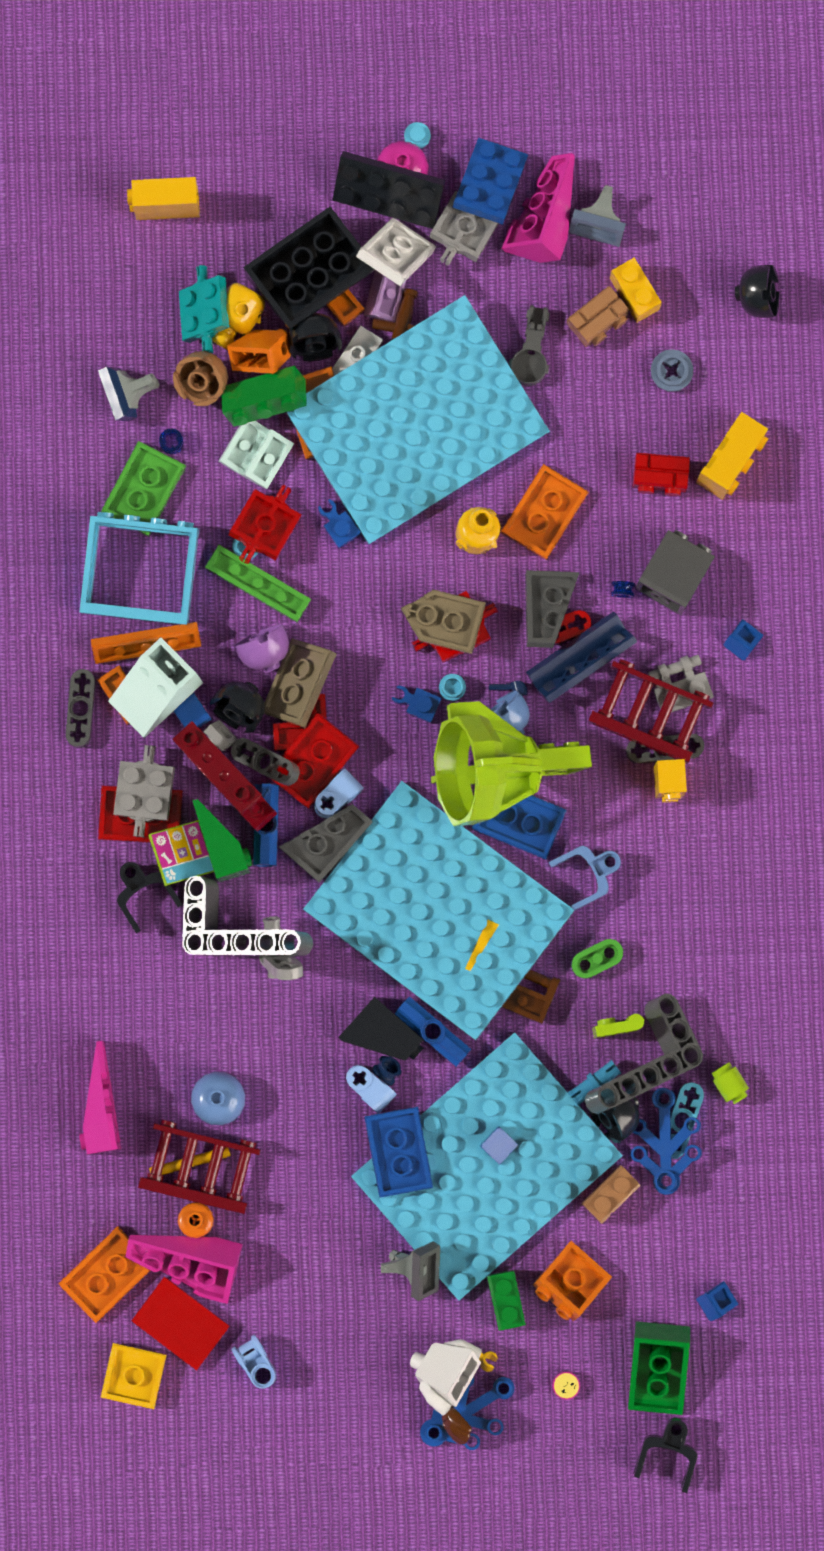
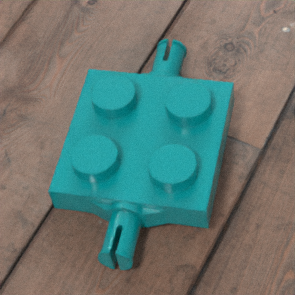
[179,265,229,353]

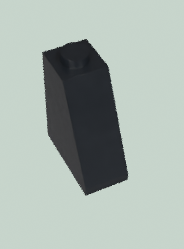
[338,997,424,1061]

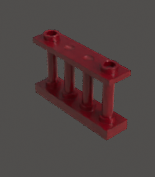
[588,659,713,764]
[172,721,277,832]
[138,1119,261,1214]

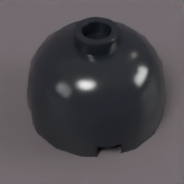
[735,265,780,318]
[288,312,342,362]
[209,681,265,733]
[588,1091,640,1143]

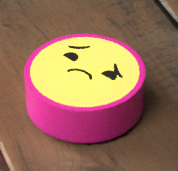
[552,1371,580,1400]

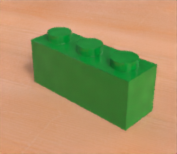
[222,365,307,427]

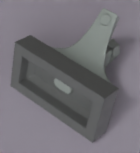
[381,1241,440,1301]

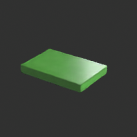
[101,441,186,537]

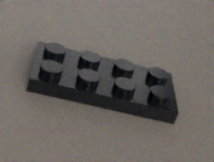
[332,151,445,229]

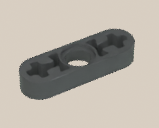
[66,669,96,748]
[626,734,704,764]
[231,738,300,786]

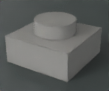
[204,720,238,751]

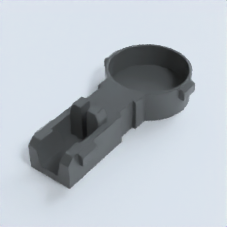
[509,305,550,386]

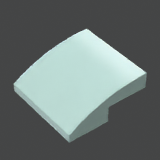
[218,421,294,489]

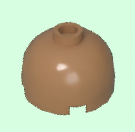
[173,351,228,406]

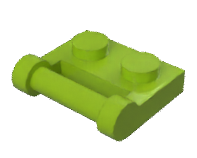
[592,1014,644,1038]

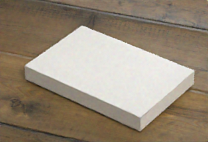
[356,218,436,286]

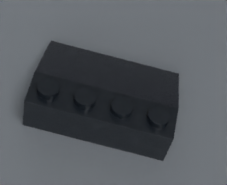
[243,206,375,330]

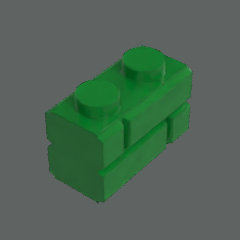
[487,1270,526,1331]

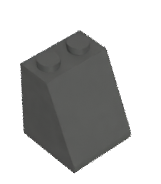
[635,530,715,615]

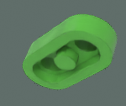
[571,939,623,979]

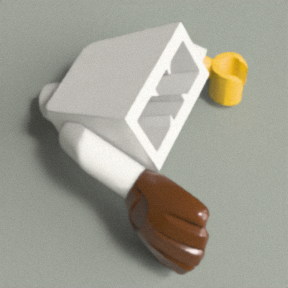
[410,1339,498,1445]

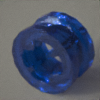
[159,428,184,454]
[610,581,635,598]

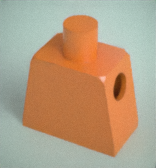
[227,329,291,374]

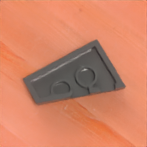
[525,570,579,648]
[279,804,373,883]

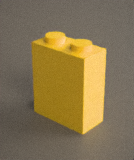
[127,177,200,220]

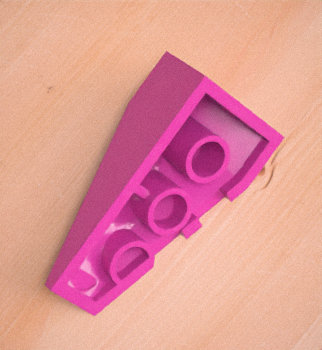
[501,153,575,263]
[79,1041,122,1155]
[125,1235,243,1304]

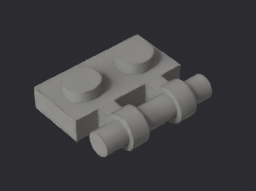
[648,655,714,713]

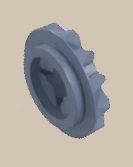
[651,349,693,392]

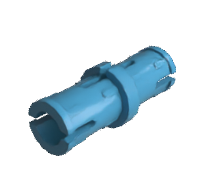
[568,1060,622,1106]

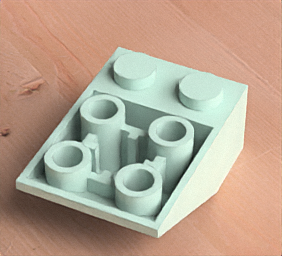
[108,637,203,738]

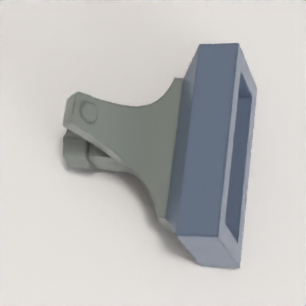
[568,185,626,247]

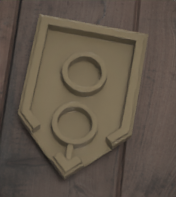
[401,590,486,654]

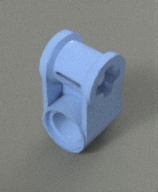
[314,769,364,819]
[346,1065,397,1114]
[231,1334,277,1388]

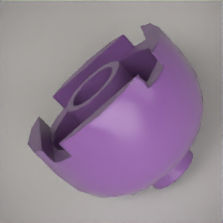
[234,624,289,673]

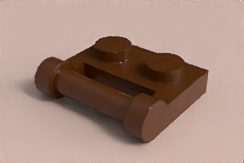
[502,969,561,1024]

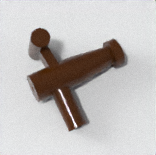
[372,288,418,340]

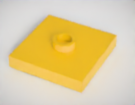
[101,1343,167,1409]

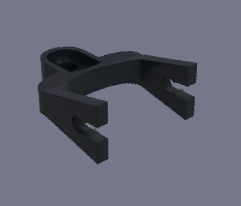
[117,862,182,934]
[634,1417,698,1493]

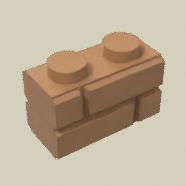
[567,286,629,347]
[581,1165,641,1224]

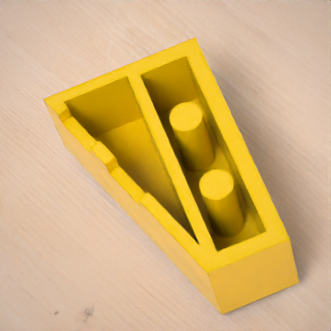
[696,412,769,500]

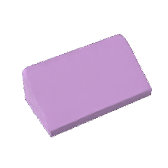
[364,270,406,322]

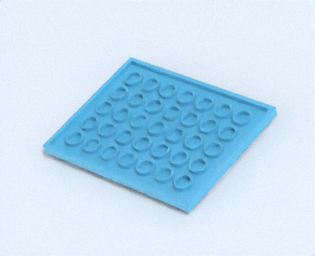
[286,295,550,545]
[303,781,574,1040]
[351,1032,623,1300]

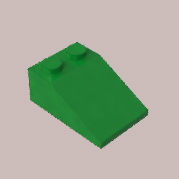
[192,799,253,883]
[628,1321,690,1415]

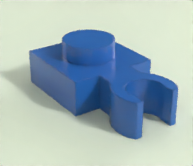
[318,499,361,549]
[392,685,442,724]

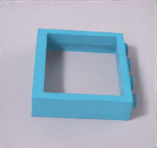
[79,512,199,625]

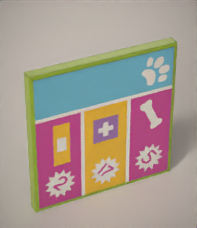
[148,820,214,886]

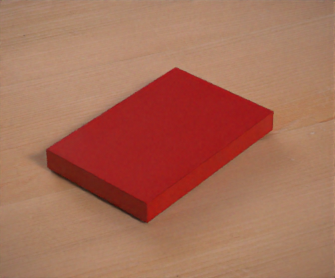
[270,712,359,808]
[98,786,183,843]
[131,1276,230,1371]

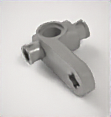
[259,916,303,980]

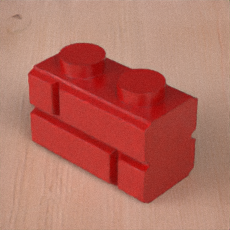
[632,453,690,496]

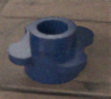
[372,1056,402,1086]

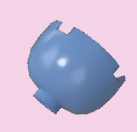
[488,691,530,735]
[191,1071,245,1126]

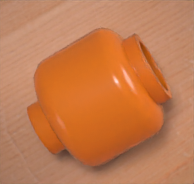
[178,1202,214,1238]

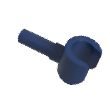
[489,680,528,696]

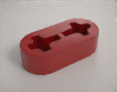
[555,610,591,645]

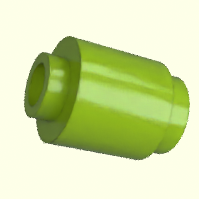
[711,1062,749,1104]

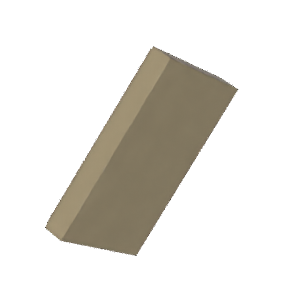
[264,638,336,728]

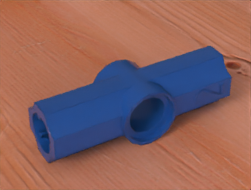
[253,784,279,867]
[394,996,471,1067]

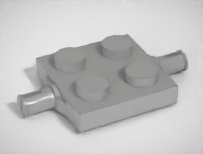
[430,191,499,265]
[113,745,175,838]

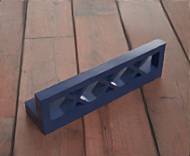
[526,611,637,703]

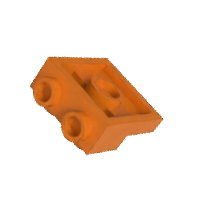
[533,1241,612,1322]

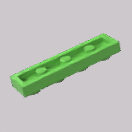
[205,545,311,623]

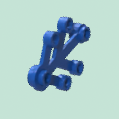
[631,1088,702,1195]
[420,1376,515,1450]

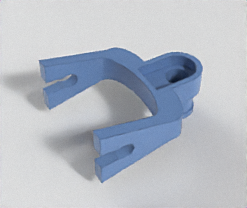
[549,846,621,911]

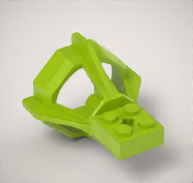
[431,701,592,826]

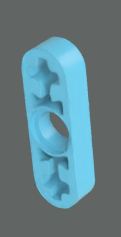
[671,1083,704,1159]

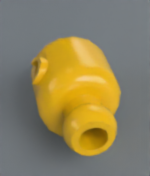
[212,283,265,350]
[455,507,501,555]

